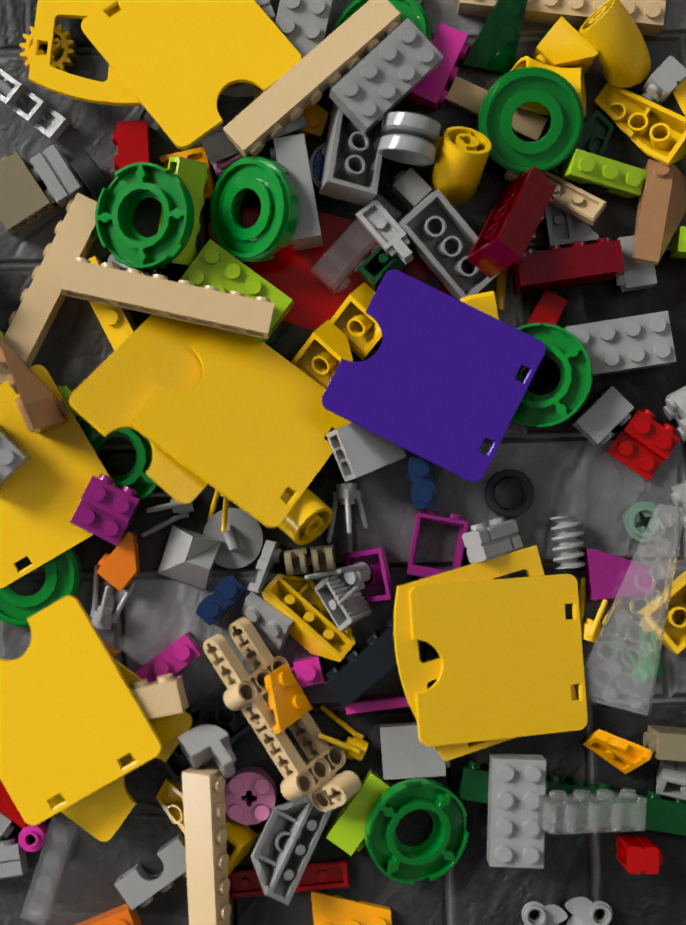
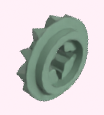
[623,501,665,542]

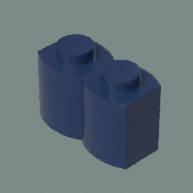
[407,456,437,509]
[196,574,247,625]

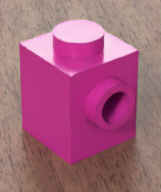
[289,655,325,688]

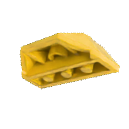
[261,574,356,662]

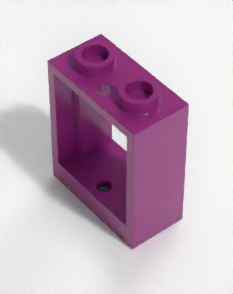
[406,509,468,577]

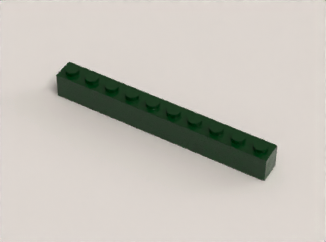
[457,761,686,836]

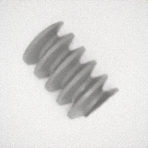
[550,516,586,569]

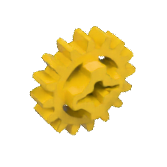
[19,24,76,72]

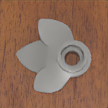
[565,896,613,925]
[521,901,568,925]

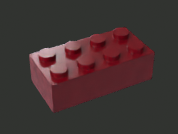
[467,165,557,278]
[510,237,625,294]

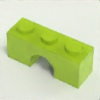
[559,149,647,199]

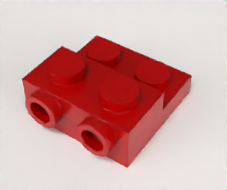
[606,408,681,481]

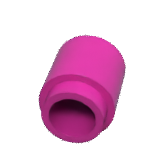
[18,822,50,852]

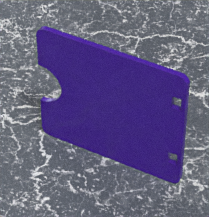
[322,269,546,482]

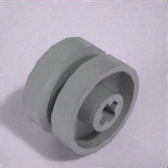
[378,112,441,166]

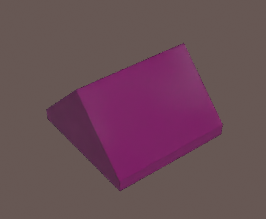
[344,546,394,602]

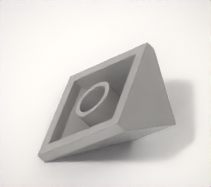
[157,525,222,590]

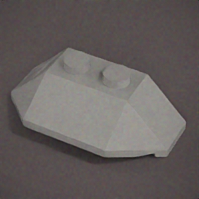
[251,796,333,905]

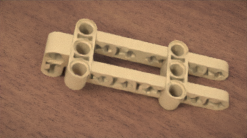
[203,617,361,812]

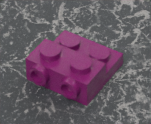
[70,474,142,546]

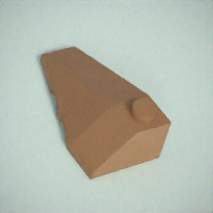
[632,159,686,265]
[0,336,69,434]

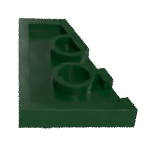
[462,0,528,73]
[549,109,615,191]

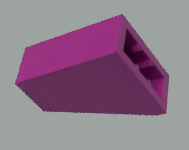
[582,548,658,601]

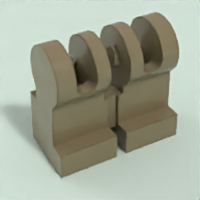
[284,544,336,576]

